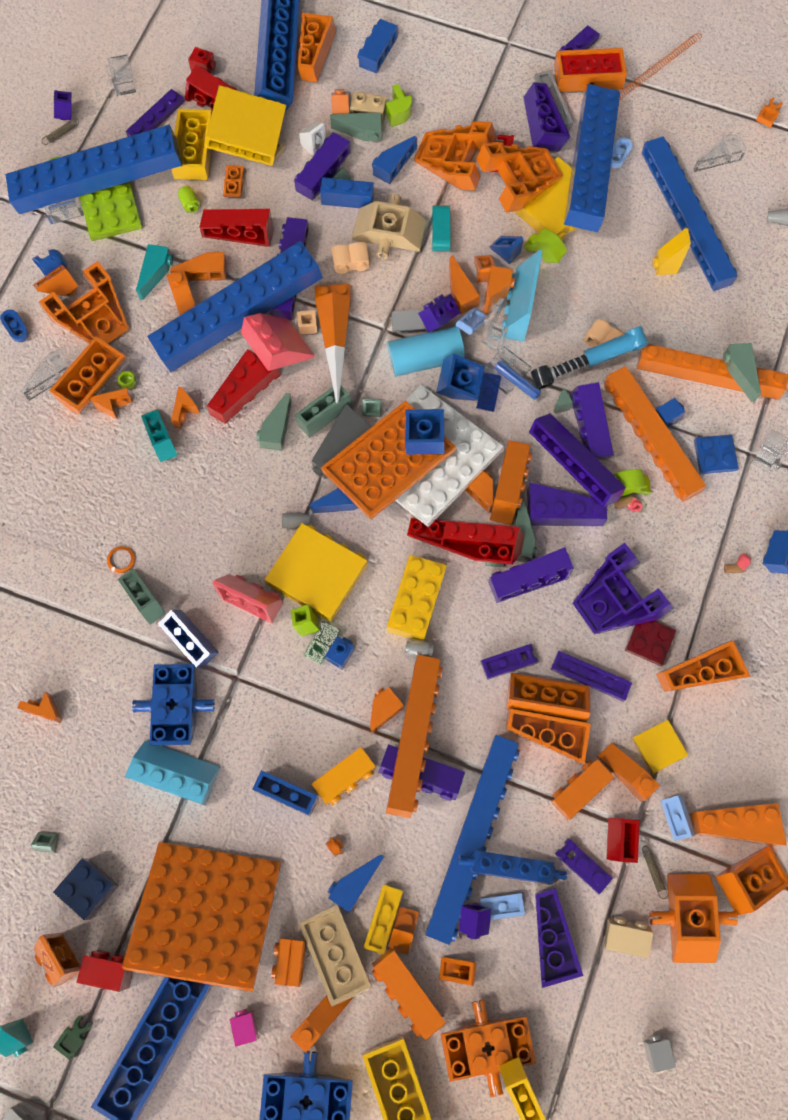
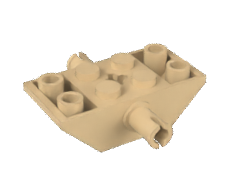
[352,193,427,259]

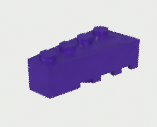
[527,482,608,526]
[488,547,574,603]

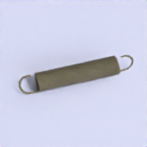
[41,118,79,145]
[642,846,668,899]

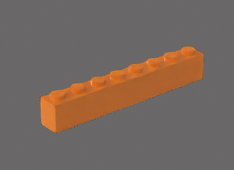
[636,344,788,400]
[604,366,706,502]
[386,654,443,819]

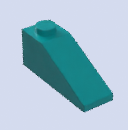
[136,244,173,300]
[141,409,177,462]
[0,1018,33,1058]

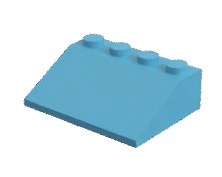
[501,250,542,342]

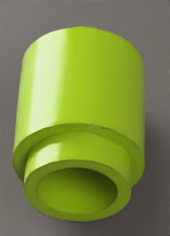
[178,186,200,213]

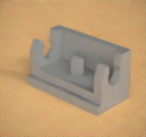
[391,309,427,333]

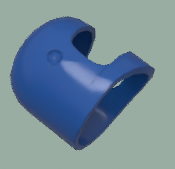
[32,249,67,276]

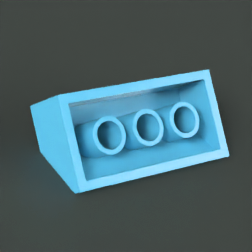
[125,741,220,806]

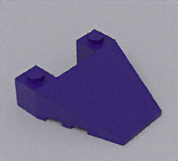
[573,543,674,634]

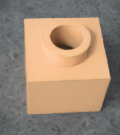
[297,310,317,335]

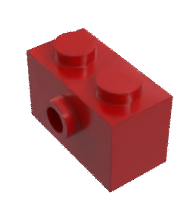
[606,817,640,863]

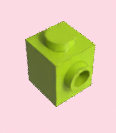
[290,604,320,637]

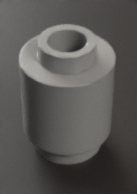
[405,638,434,659]

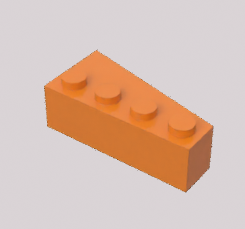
[298,13,336,83]
[690,803,787,847]

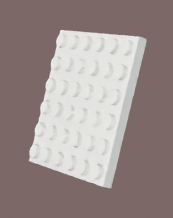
[395,385,504,527]

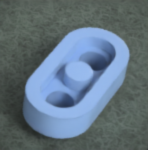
[611,137,633,168]

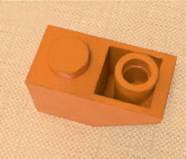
[331,89,349,114]

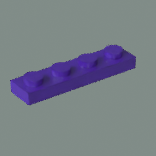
[126,89,185,137]
[550,651,632,702]

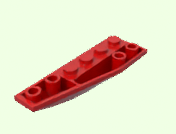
[407,518,525,565]

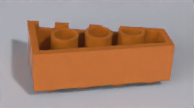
[489,440,532,525]
[656,640,751,692]
[505,709,591,765]

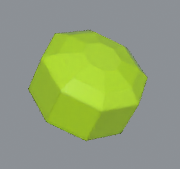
[118,371,137,390]

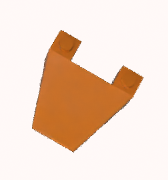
[414,121,497,191]
[476,142,563,213]
[39,261,129,344]

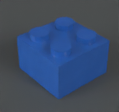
[405,409,445,455]

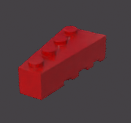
[185,65,238,111]
[199,209,274,247]
[207,349,280,424]

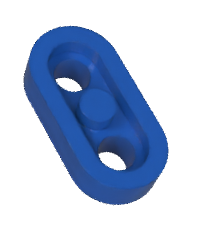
[0,310,29,342]

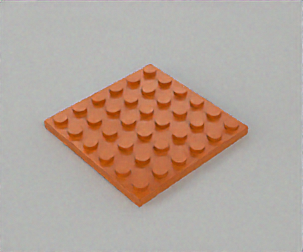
[122,842,281,992]

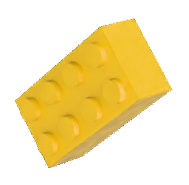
[171,109,212,181]
[387,555,447,640]
[362,1036,432,1120]

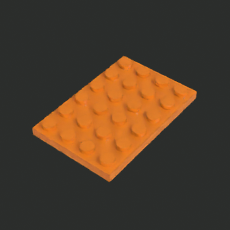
[321,400,456,520]

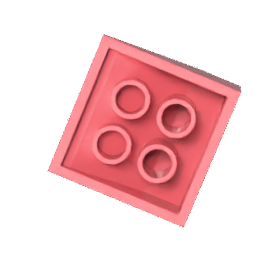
[241,313,315,371]
[212,574,283,624]

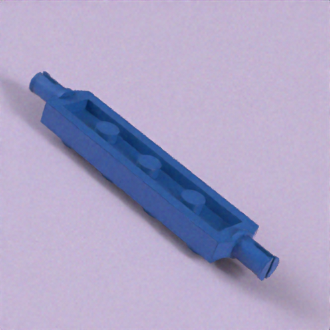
[457,850,567,885]

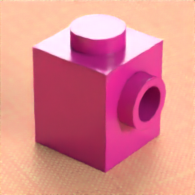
[229,1009,259,1047]

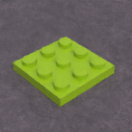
[79,182,142,241]

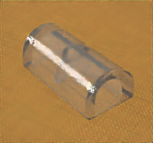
[44,197,84,225]

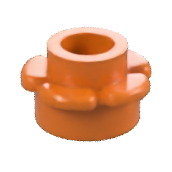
[325,837,344,857]

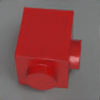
[188,47,216,74]

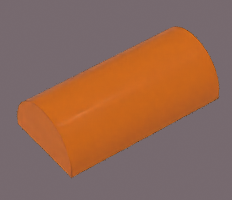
[49,336,126,414]
[506,673,590,722]

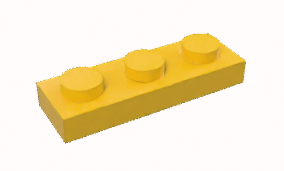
[364,884,403,954]

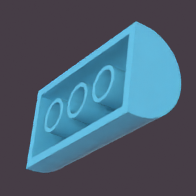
[386,326,465,377]

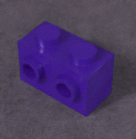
[418,293,461,332]

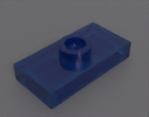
[476,372,501,412]

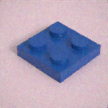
[694,434,739,474]

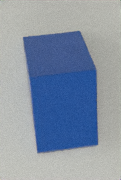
[489,236,524,264]

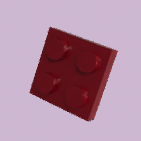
[625,621,676,666]

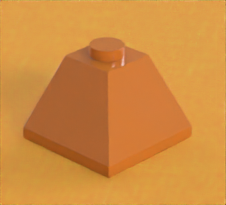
[483,266,515,315]

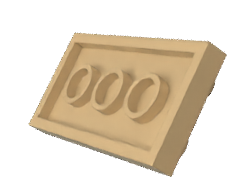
[299,905,372,1007]

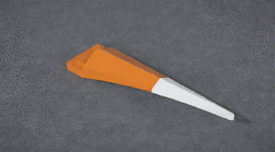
[315,284,351,404]

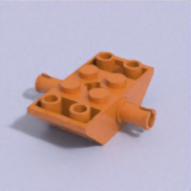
[649,874,738,963]
[441,1000,536,1097]

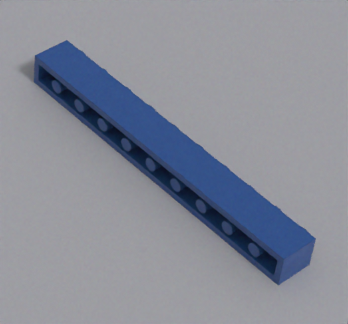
[641,136,738,292]
[425,735,520,945]

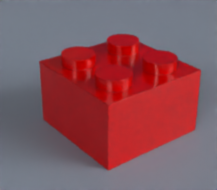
[76,950,133,992]

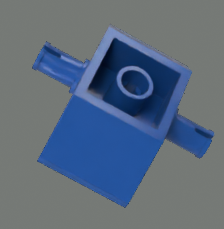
[132,664,215,746]
[259,1051,353,1120]

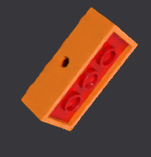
[554,48,627,92]

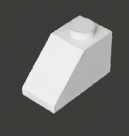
[299,123,326,156]

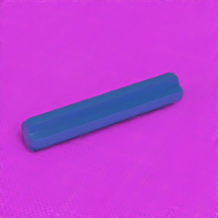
[494,361,541,400]

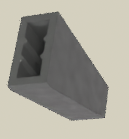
[312,405,371,479]

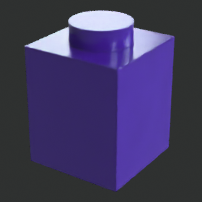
[54,90,72,120]
[459,903,491,939]

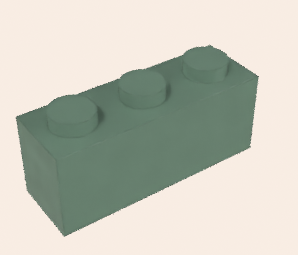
[295,386,352,438]

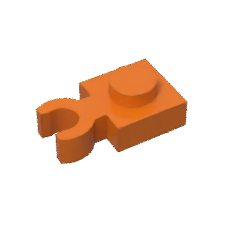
[756,98,783,128]

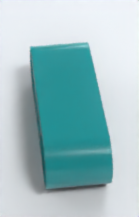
[432,205,450,252]

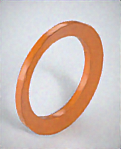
[107,546,135,573]

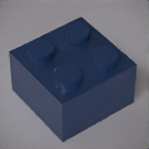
[53,858,119,920]

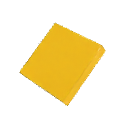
[632,720,688,774]

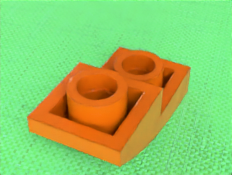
[223,165,244,198]

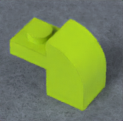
[386,84,412,127]
[524,229,567,263]
[613,469,651,497]

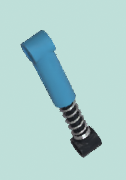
[530,326,649,389]

